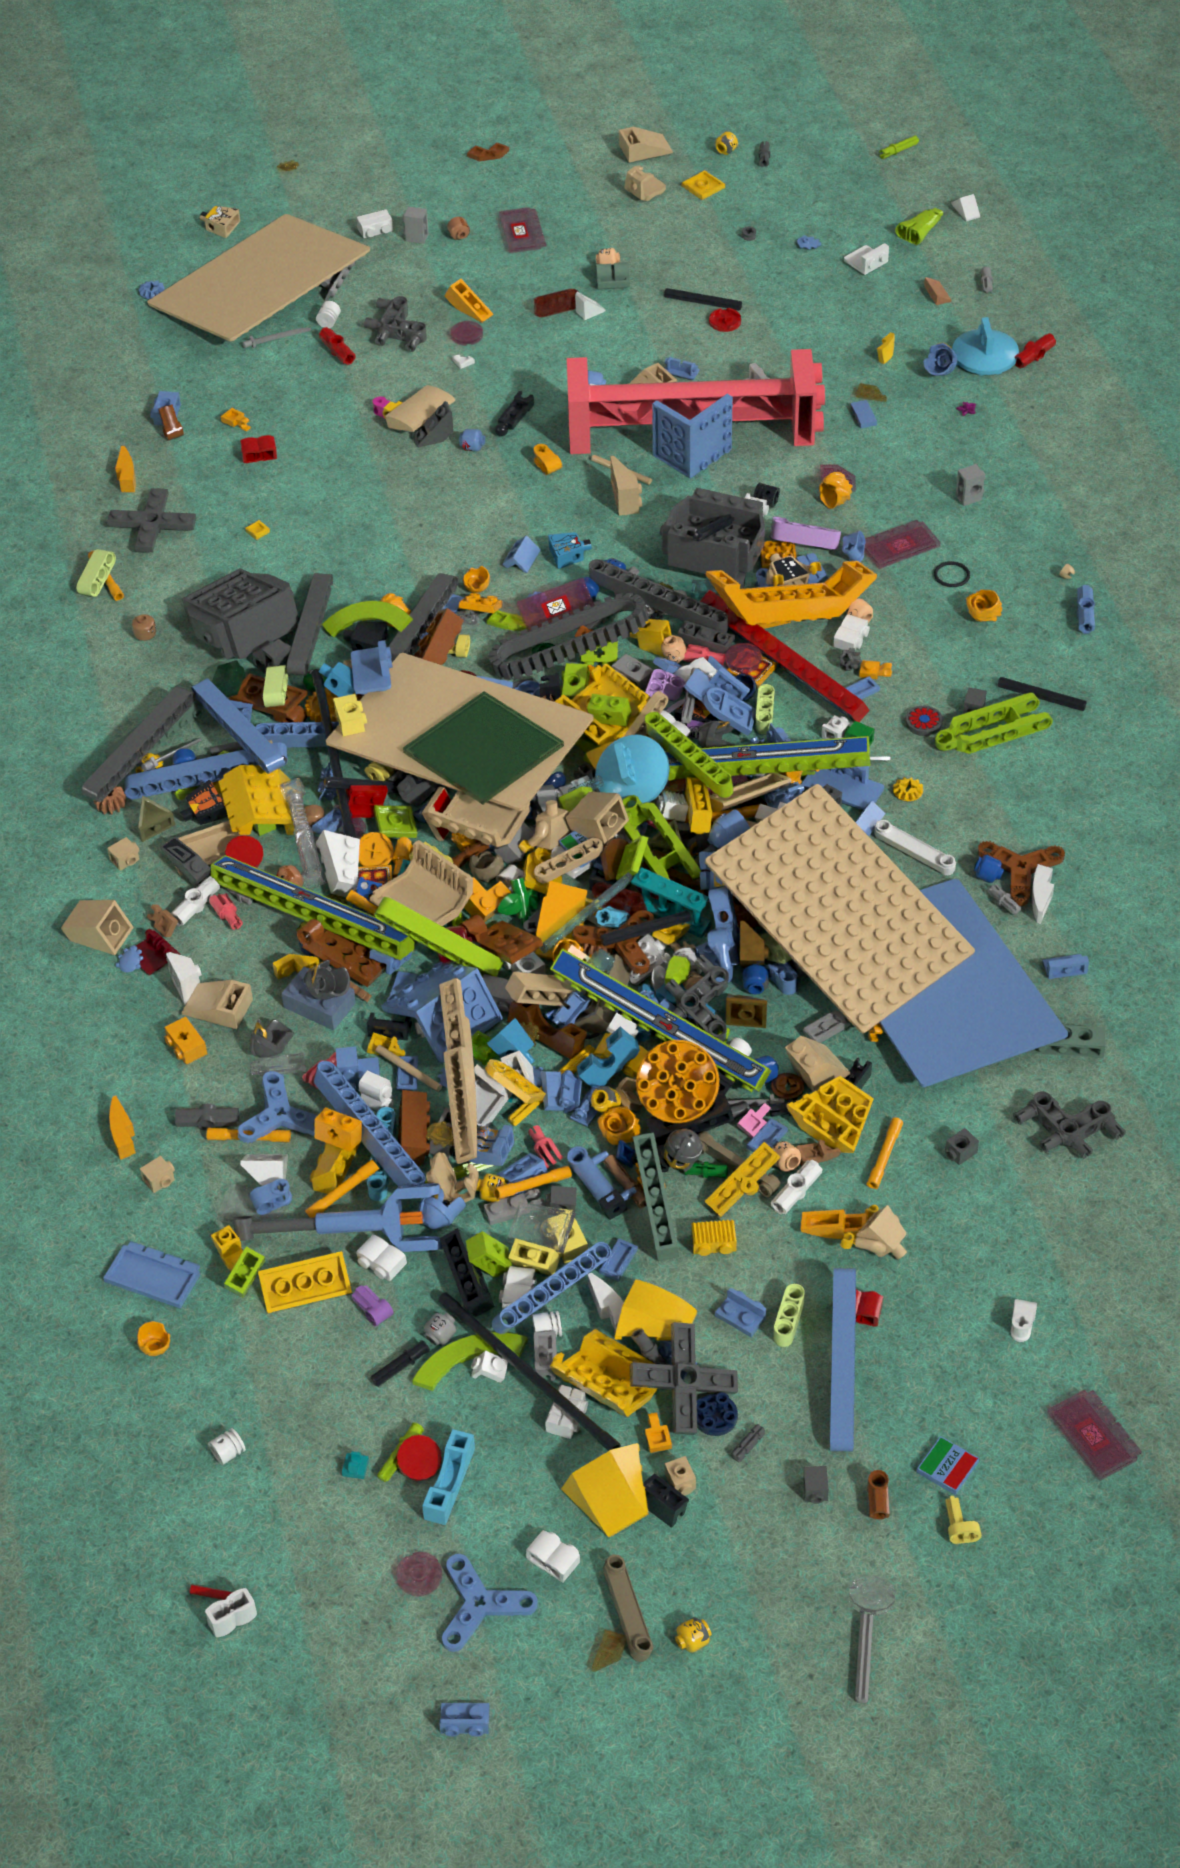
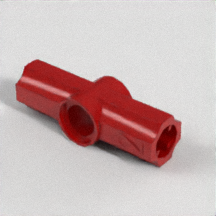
[319,327,356,365]
[1014,333,1056,369]

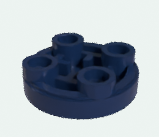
[697,1392,738,1436]

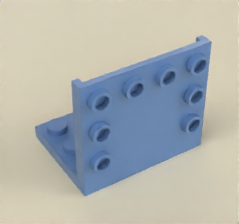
[652,394,733,478]
[381,962,503,1063]

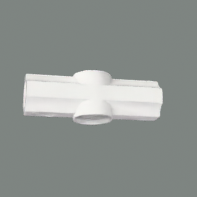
[171,876,220,926]
[771,1160,822,1215]

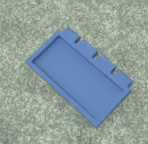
[103,1241,200,1309]

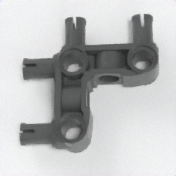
[364,296,427,352]
[664,954,729,1042]
[1013,1091,1126,1159]

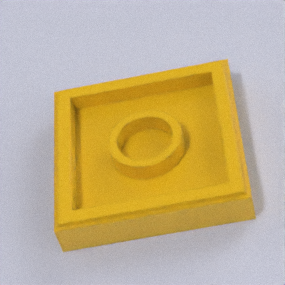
[681,170,725,200]

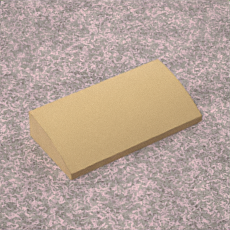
[385,385,455,432]
[709,773,792,812]
[166,821,243,876]

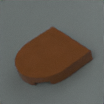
[601,838,629,881]

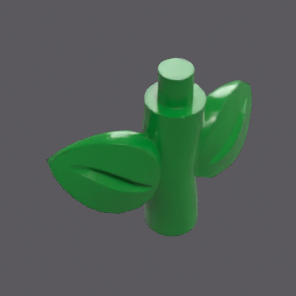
[497,878,540,926]

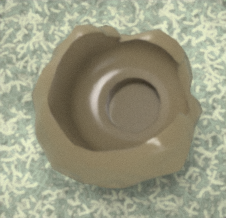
[469,851,504,882]

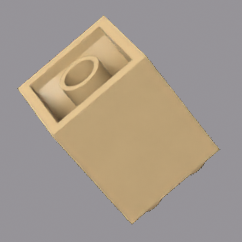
[566,792,629,846]
[61,900,134,955]
[785,1036,850,1092]

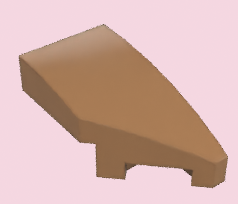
[796,1139,841,1167]

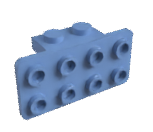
[351,640,393,694]
[684,667,750,704]
[802,766,884,810]

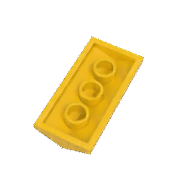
[258,1251,352,1314]

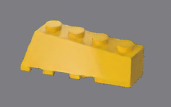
[310,1141,361,1194]

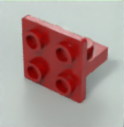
[346,785,388,818]

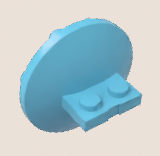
[952,317,1019,376]
[595,735,669,807]

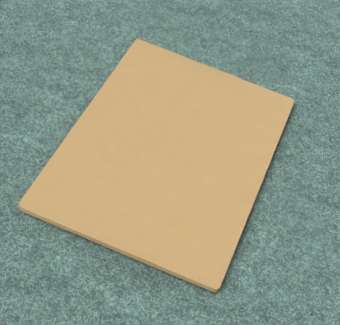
[147,214,370,341]
[326,653,594,811]
[705,784,975,1034]

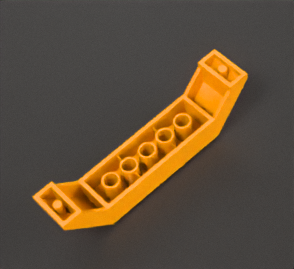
[706,561,877,625]

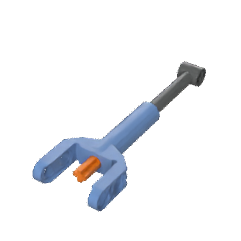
[233,1183,443,1252]

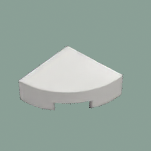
[452,355,475,369]

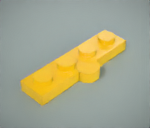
[705,1142,780,1217]

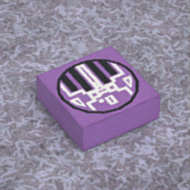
[687,720,704,739]

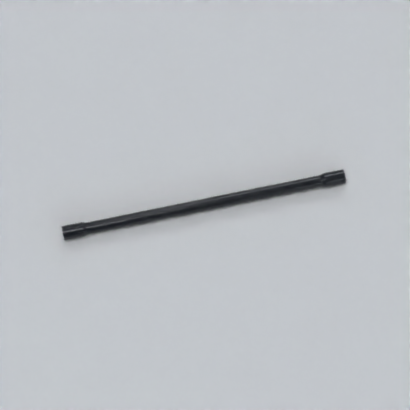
[311,669,357,838]
[438,1292,621,1451]

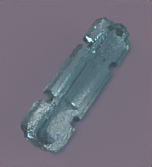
[568,776,604,792]

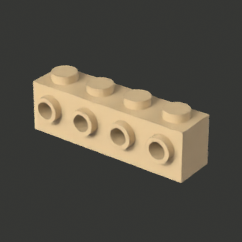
[505,972,586,1007]

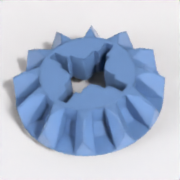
[139,280,165,299]

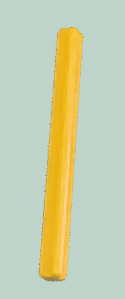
[508,1045,595,1126]

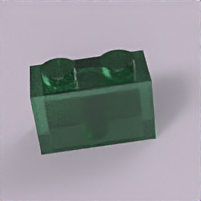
[212,660,245,698]

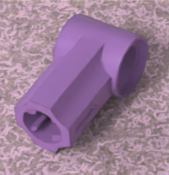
[352,1285,394,1327]

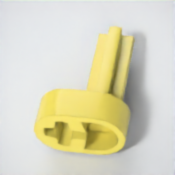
[448,634,470,658]
[945,1496,982,1544]

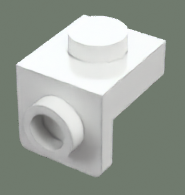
[471,1350,508,1382]

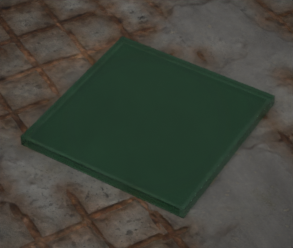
[403,691,564,805]

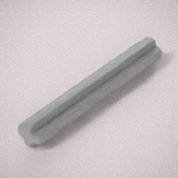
[681,667,701,724]
[855,1614,873,1703]

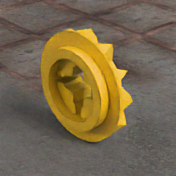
[893,777,923,801]

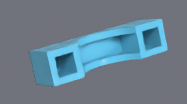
[422,1429,475,1525]

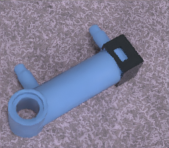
[567,1146,637,1220]

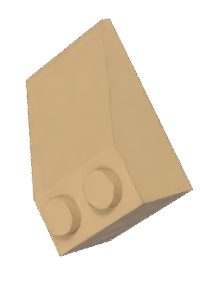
[610,456,642,516]

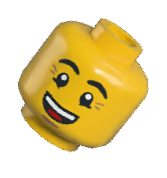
[476,1174,507,1202]

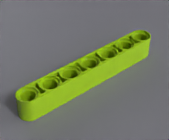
[645,712,734,798]
[374,897,503,977]

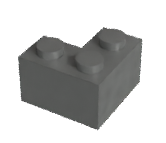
[252,639,291,676]

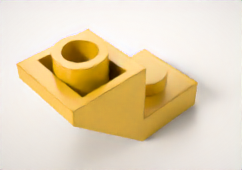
[273,954,319,980]
[211,1225,243,1272]

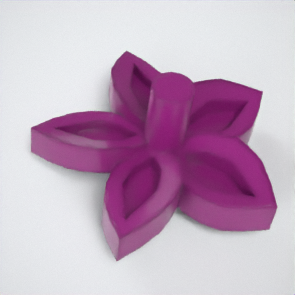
[956,402,976,416]

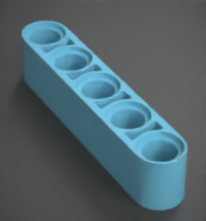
[367,1107,397,1201]

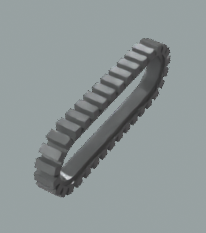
[489,593,649,680]

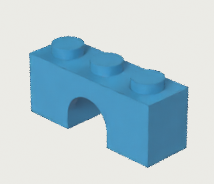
[577,1026,640,1087]

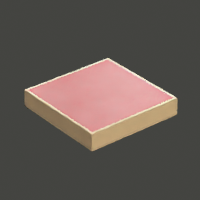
[422,787,452,841]

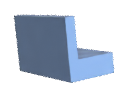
[502,535,540,573]
[1042,954,1089,979]

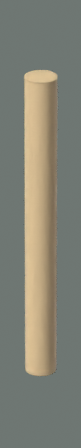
[591,455,652,485]
[376,1045,442,1092]

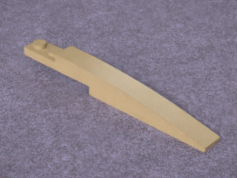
[439,978,477,1164]

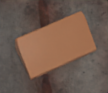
[924,277,952,305]

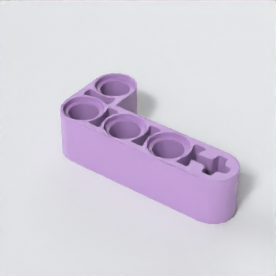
[770,517,841,550]
[645,669,685,701]

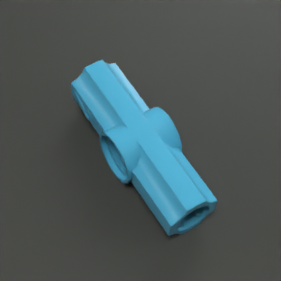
[596,906,630,929]

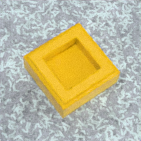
[245,520,270,540]

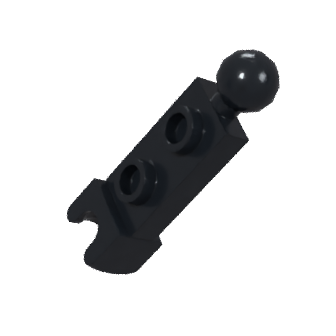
[495,391,534,437]

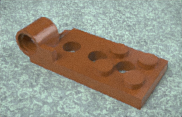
[228,673,308,723]
[459,914,543,964]
[297,919,386,988]

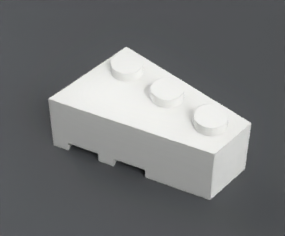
[316,830,360,897]

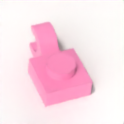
[737,1103,771,1139]

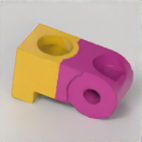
[372,396,403,419]

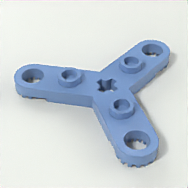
[237,1071,318,1144]
[442,1554,538,1652]

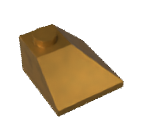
[740,921,768,968]
[726,994,767,1028]

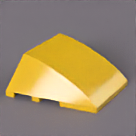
[786,1076,874,1153]
[615,1279,697,1341]
[561,1443,648,1537]

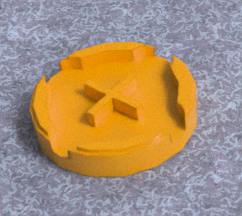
[359,832,394,867]

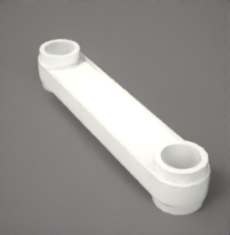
[874,820,956,875]

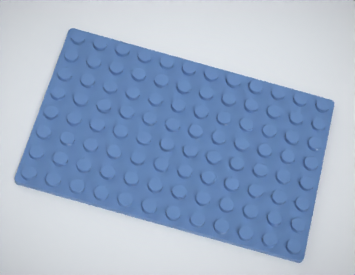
[879,879,1068,1087]

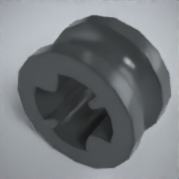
[742,226,756,241]

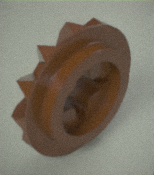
[771,1073,804,1100]

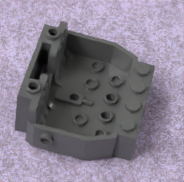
[660,487,765,580]
[182,568,299,659]

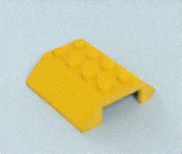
[555,664,651,745]
[218,765,305,835]
[550,1329,657,1417]

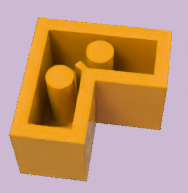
[464,877,511,922]

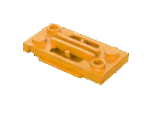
[534,881,587,960]

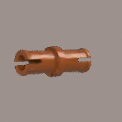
[452,840,490,868]

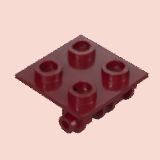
[136,929,181,976]

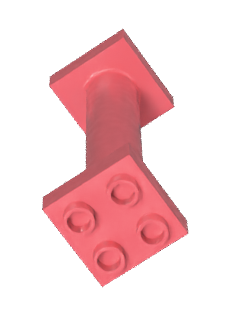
[567,349,825,454]

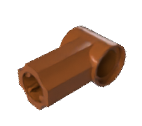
[158,404,184,441]
[867,1470,890,1520]

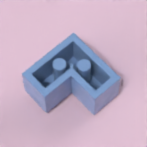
[336,1047,380,1091]

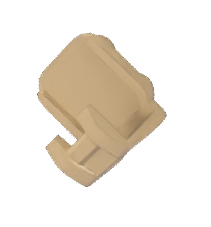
[625,165,666,201]
[426,1152,479,1205]

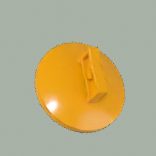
[636,1040,719,1124]

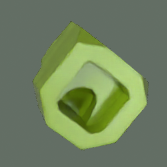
[664,955,691,986]

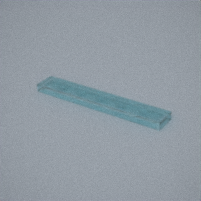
[539,872,633,953]

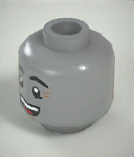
[424,1313,456,1346]

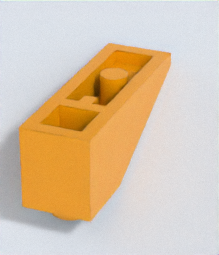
[445,279,493,323]

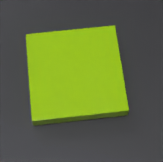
[373,805,418,838]
[616,835,648,882]

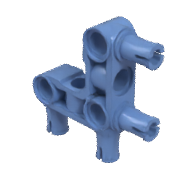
[708,887,740,969]

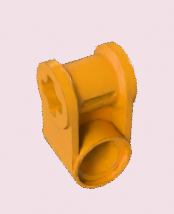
[534,444,562,475]

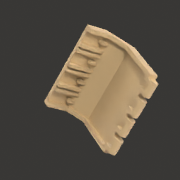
[427,790,530,847]
[370,840,473,926]

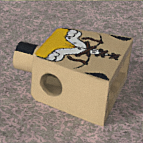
[200,206,240,238]

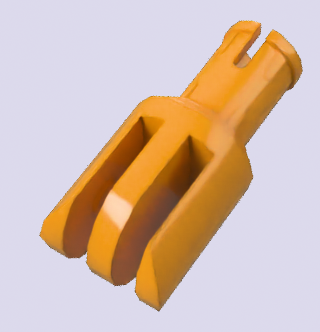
[392,837,413,878]

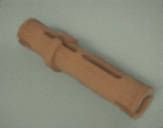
[603,1155,647,1209]

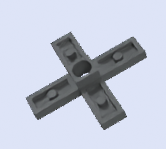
[107,488,197,552]
[630,1322,738,1435]

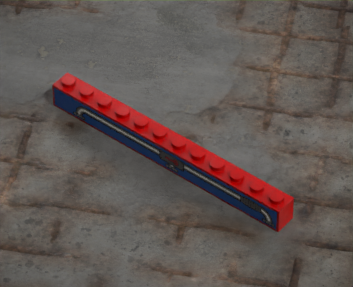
[700,590,870,722]

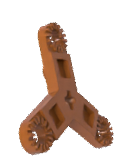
[978,841,1065,906]
[572,910,654,975]

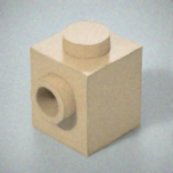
[107,837,140,871]
[140,1156,175,1193]
[665,1456,696,1495]

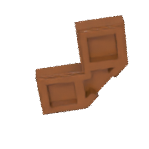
[467,142,510,161]

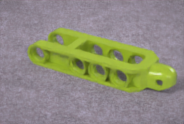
[935,693,1053,754]
[622,795,701,880]

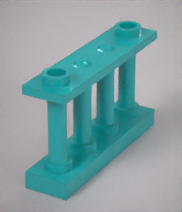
[631,867,711,938]

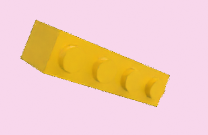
[685,777,712,834]

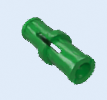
[684,1161,728,1179]

